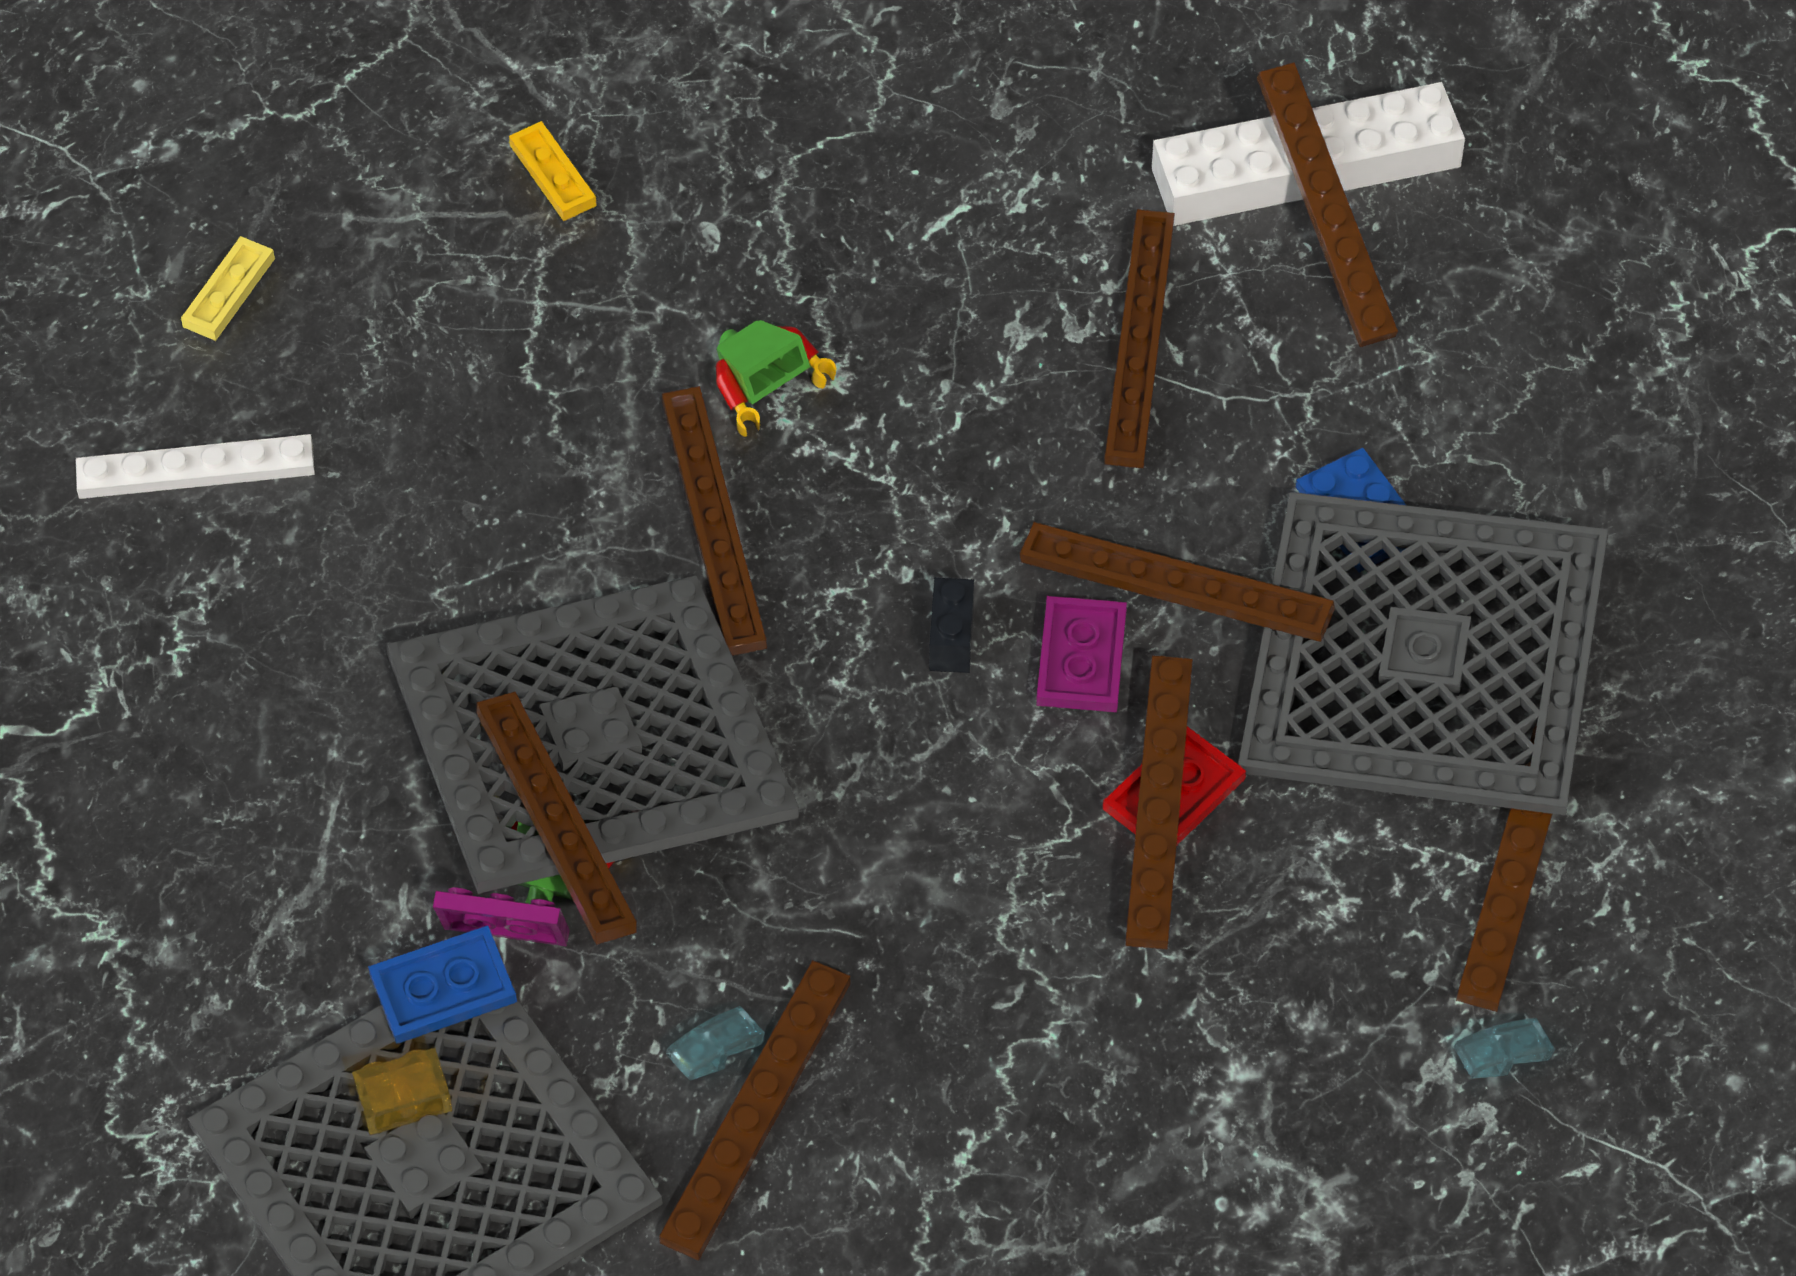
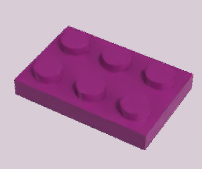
[1036,596,1127,712]
[433,887,570,947]

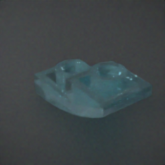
[666,1006,765,1081]
[1454,1018,1555,1079]

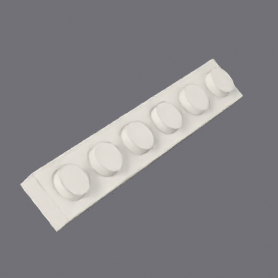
[76,434,315,499]

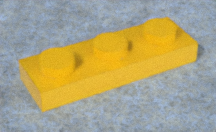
[509,121,597,221]

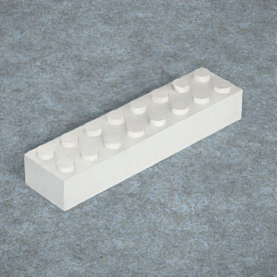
[1152,82,1465,226]

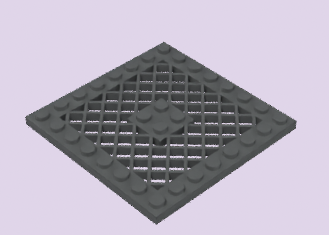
[1238,492,1608,815]
[387,576,799,894]
[187,1000,663,1276]

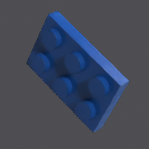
[1295,448,1407,572]
[368,925,517,1044]

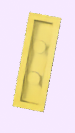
[181,236,275,341]

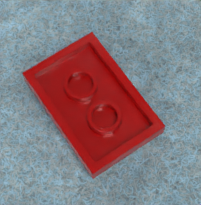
[1103,726,1246,845]

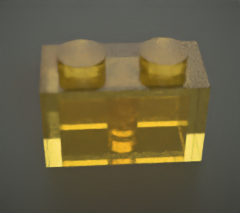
[352,1048,453,1135]

